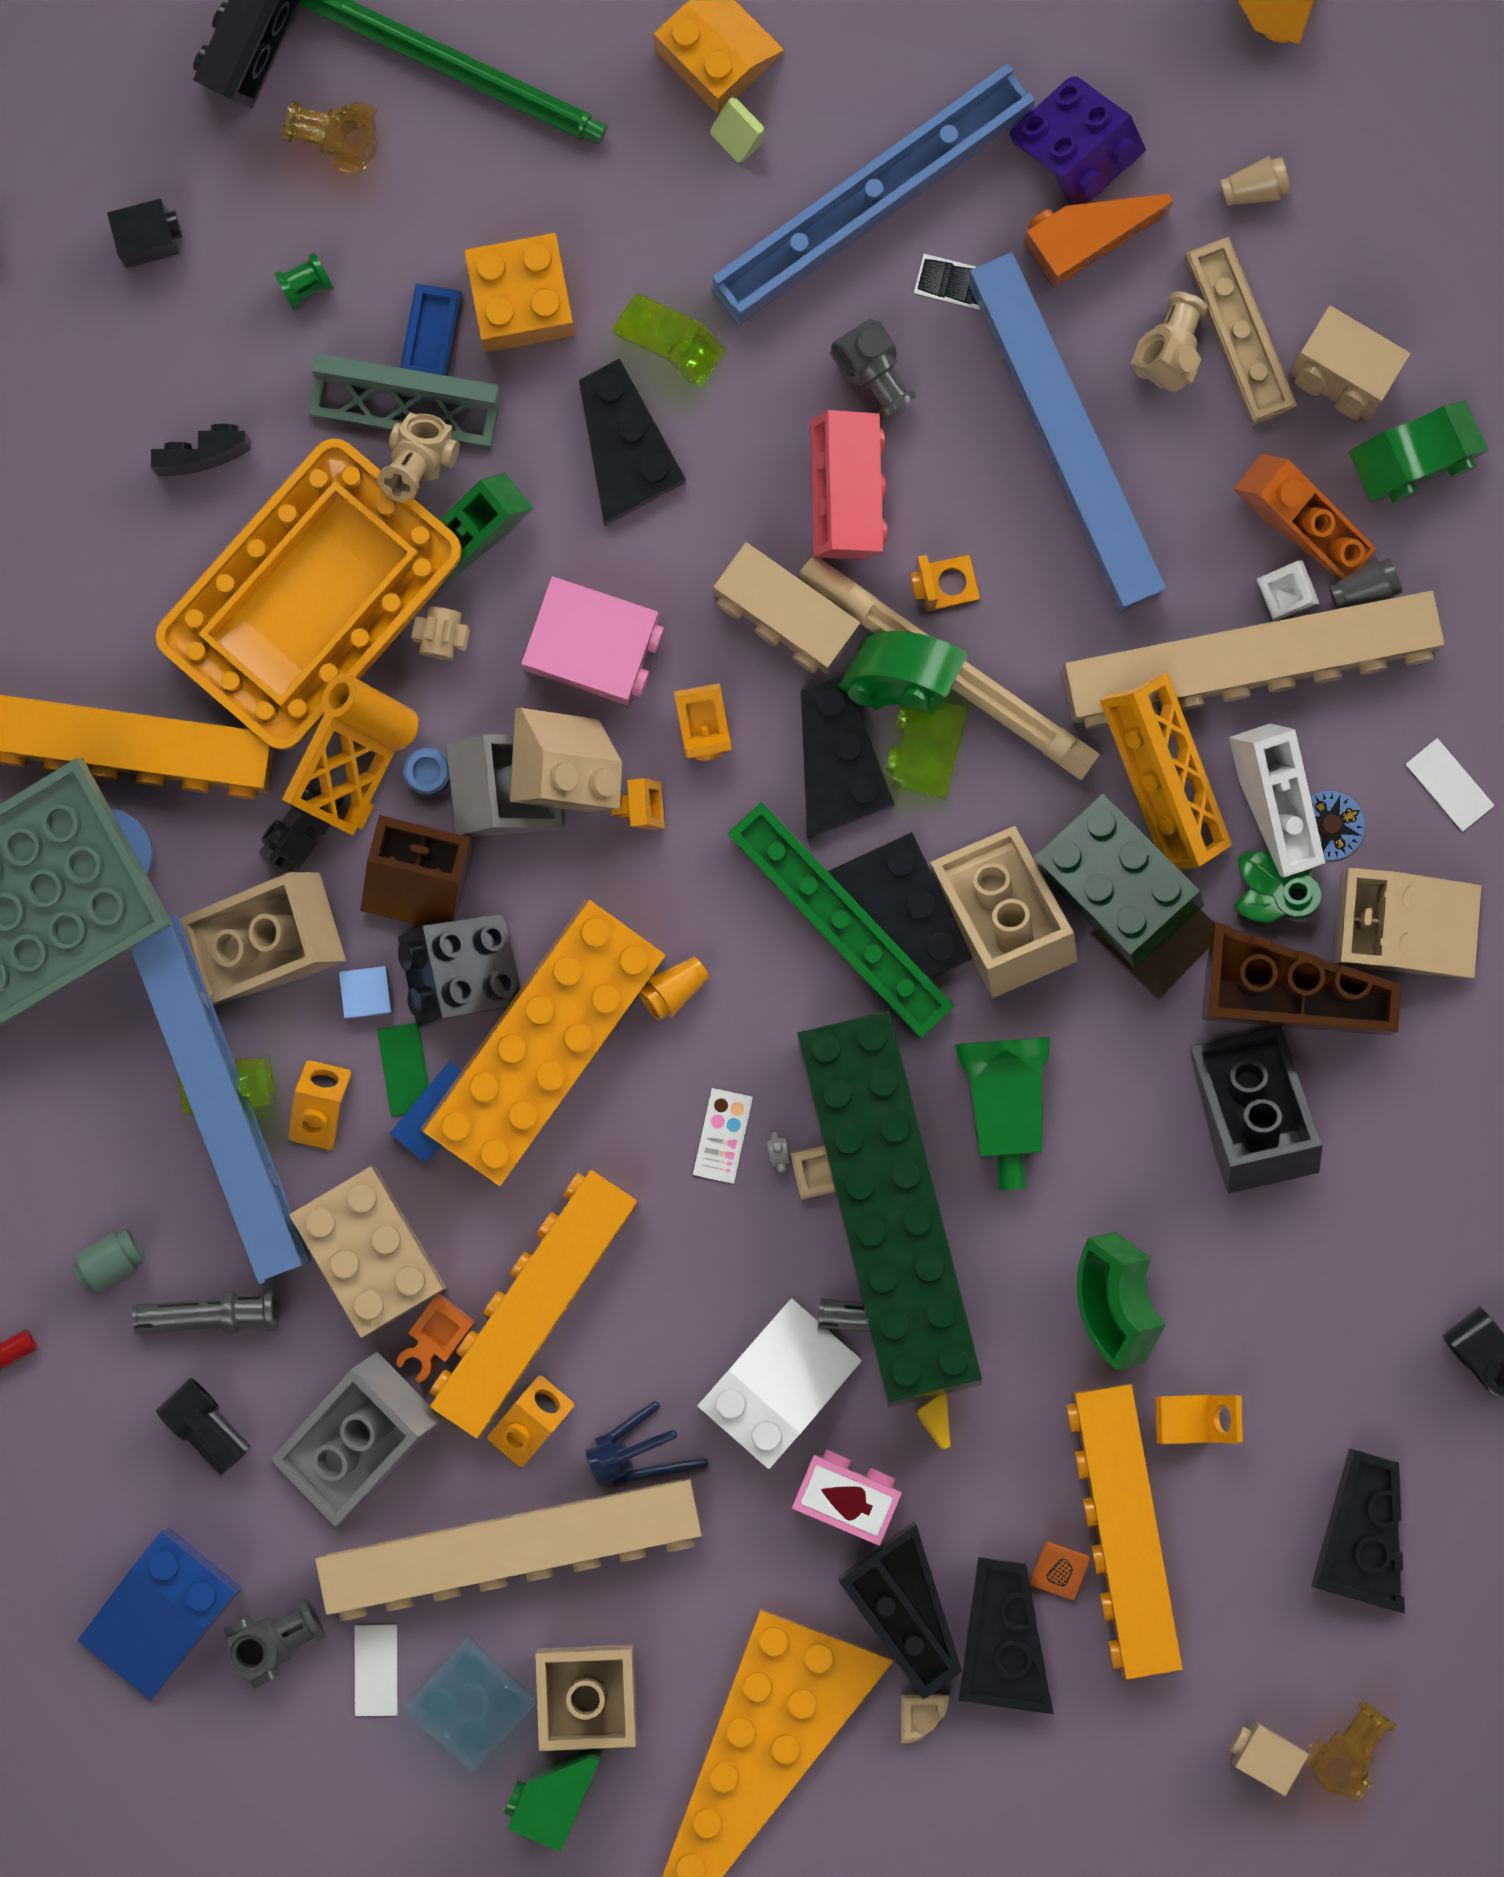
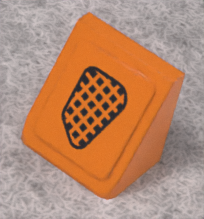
[1029,1539,1091,1601]

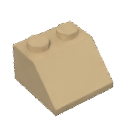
[510,708,622,812]

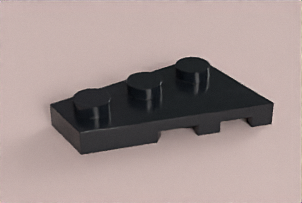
[579,358,686,526]
[801,674,895,839]
[1311,1448,1405,1614]
[958,1556,1054,1715]

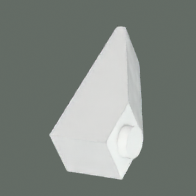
[1229,724,1325,877]

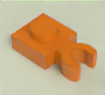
[396,1294,477,1383]

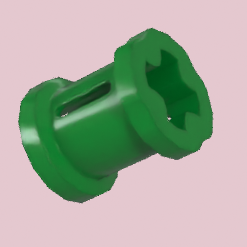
[274,252,334,310]

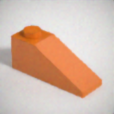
[1024,193,1173,288]

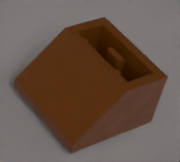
[360,815,475,926]

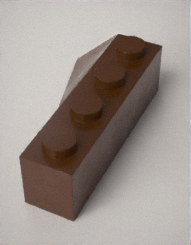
[1202,922,1401,1036]

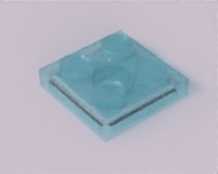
[403,1636,537,1774]

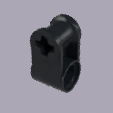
[1442,1306,1504,1397]

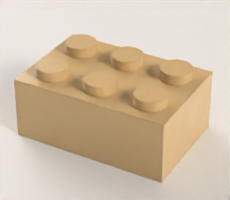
[289,1166,447,1338]

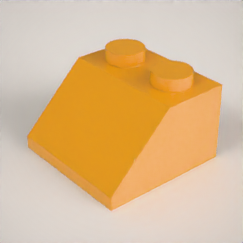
[653,0,784,115]

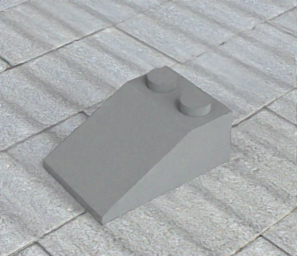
[270,1352,443,1527]

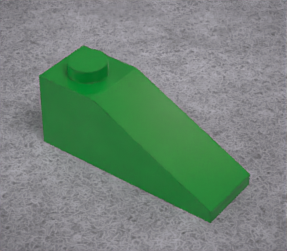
[433,472,534,595]

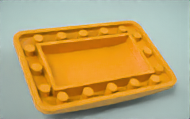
[155,438,462,750]

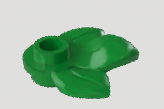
[1234,850,1322,924]

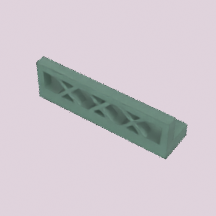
[308,353,501,449]

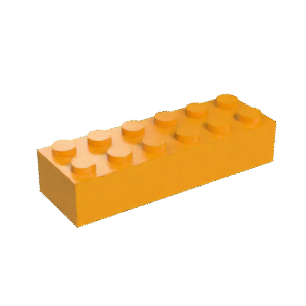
[420,899,666,1186]

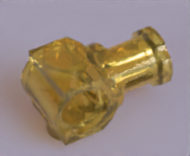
[282,100,378,174]
[1304,1699,1397,1802]

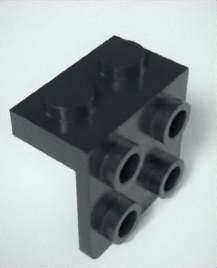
[398,915,521,1028]

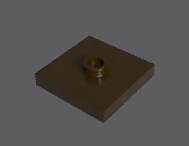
[1090,909,1214,1000]

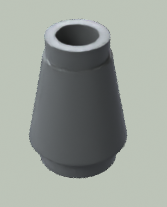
[1329,558,1402,609]

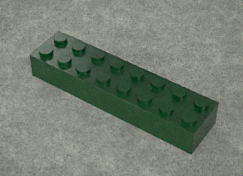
[797,1010,982,1408]

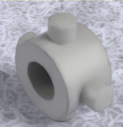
[766,1132,790,1173]

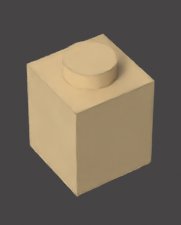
[1229,1720,1309,1797]

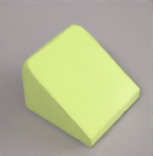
[710,97,764,163]

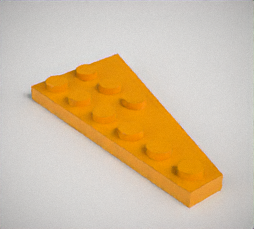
[662,1609,894,1877]

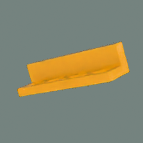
[1099,673,1233,870]

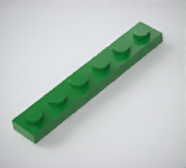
[727,802,955,1039]

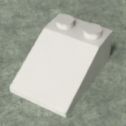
[697,1298,862,1469]

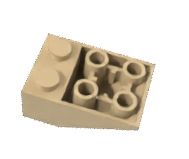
[1333,868,1482,979]

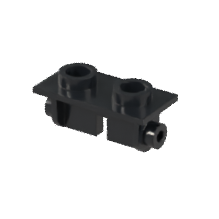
[259,778,345,873]

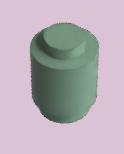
[71,1229,146,1294]

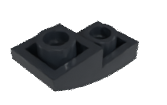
[151,423,251,477]

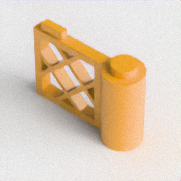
[282,674,419,836]

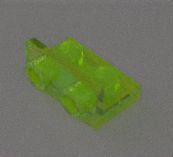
[885,702,968,800]

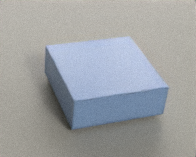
[339,966,393,1019]

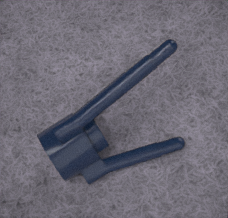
[586,1401,708,1487]

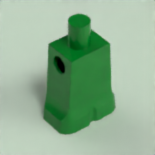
[954,1037,1050,1190]

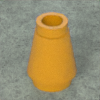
[638,956,710,1021]

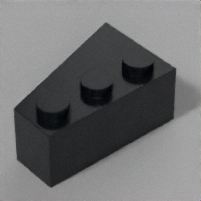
[837,1522,962,1700]

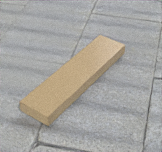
[1184,237,1297,426]

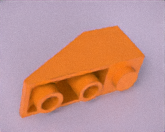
[1233,453,1377,580]

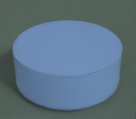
[403,748,450,796]

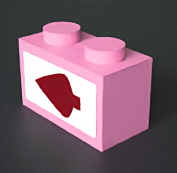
[791,1449,902,1546]

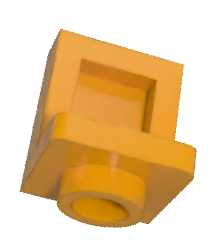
[674,683,732,761]

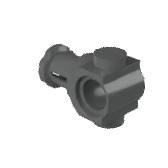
[829,319,917,419]
[224,1599,325,1689]

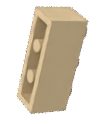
[713,542,861,674]

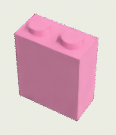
[521,576,665,706]

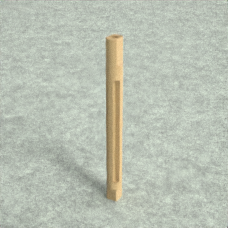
[797,556,1100,781]

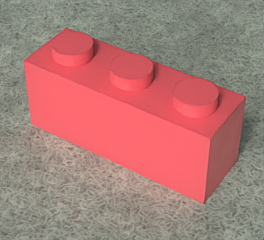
[810,410,887,560]

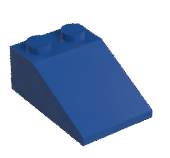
[78,1528,242,1701]

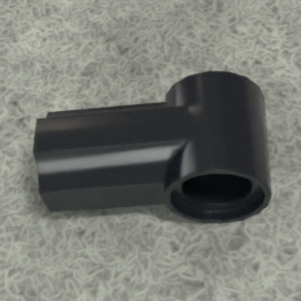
[156,1377,252,1476]

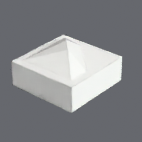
[1257,561,1320,622]

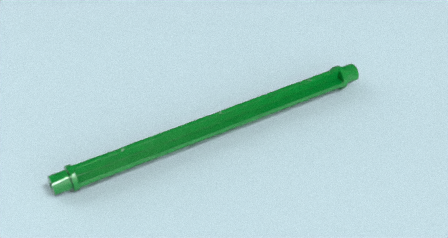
[299,0,607,144]

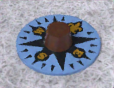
[1311,791,1365,860]

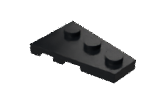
[828,832,972,979]

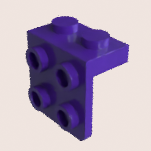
[1009,76,1146,205]

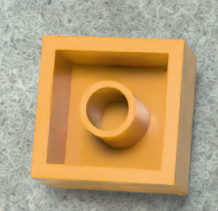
[464,233,576,353]

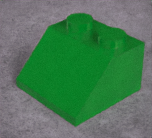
[503,1749,603,1852]

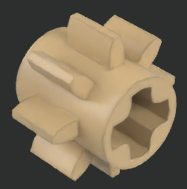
[411,607,470,660]

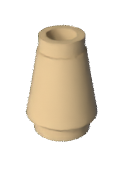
[1220,155,1292,207]

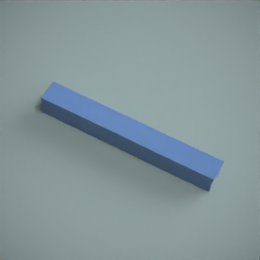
[711,63,1035,326]
[969,252,1166,612]
[131,914,311,1284]

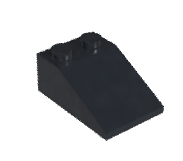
[1190,1026,1323,1194]

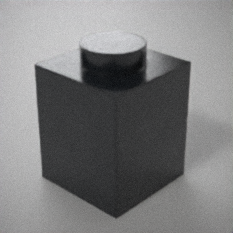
[107,198,183,268]

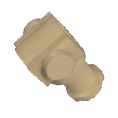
[1130,291,1207,392]
[377,412,460,502]

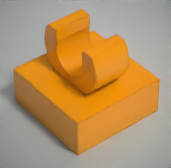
[610,778,665,831]

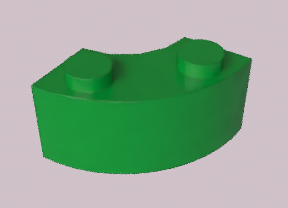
[1348,401,1489,504]
[837,631,969,715]
[1077,1232,1166,1371]

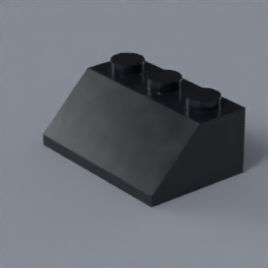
[193,0,302,108]

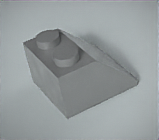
[446,734,563,836]

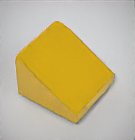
[915,1394,951,1450]

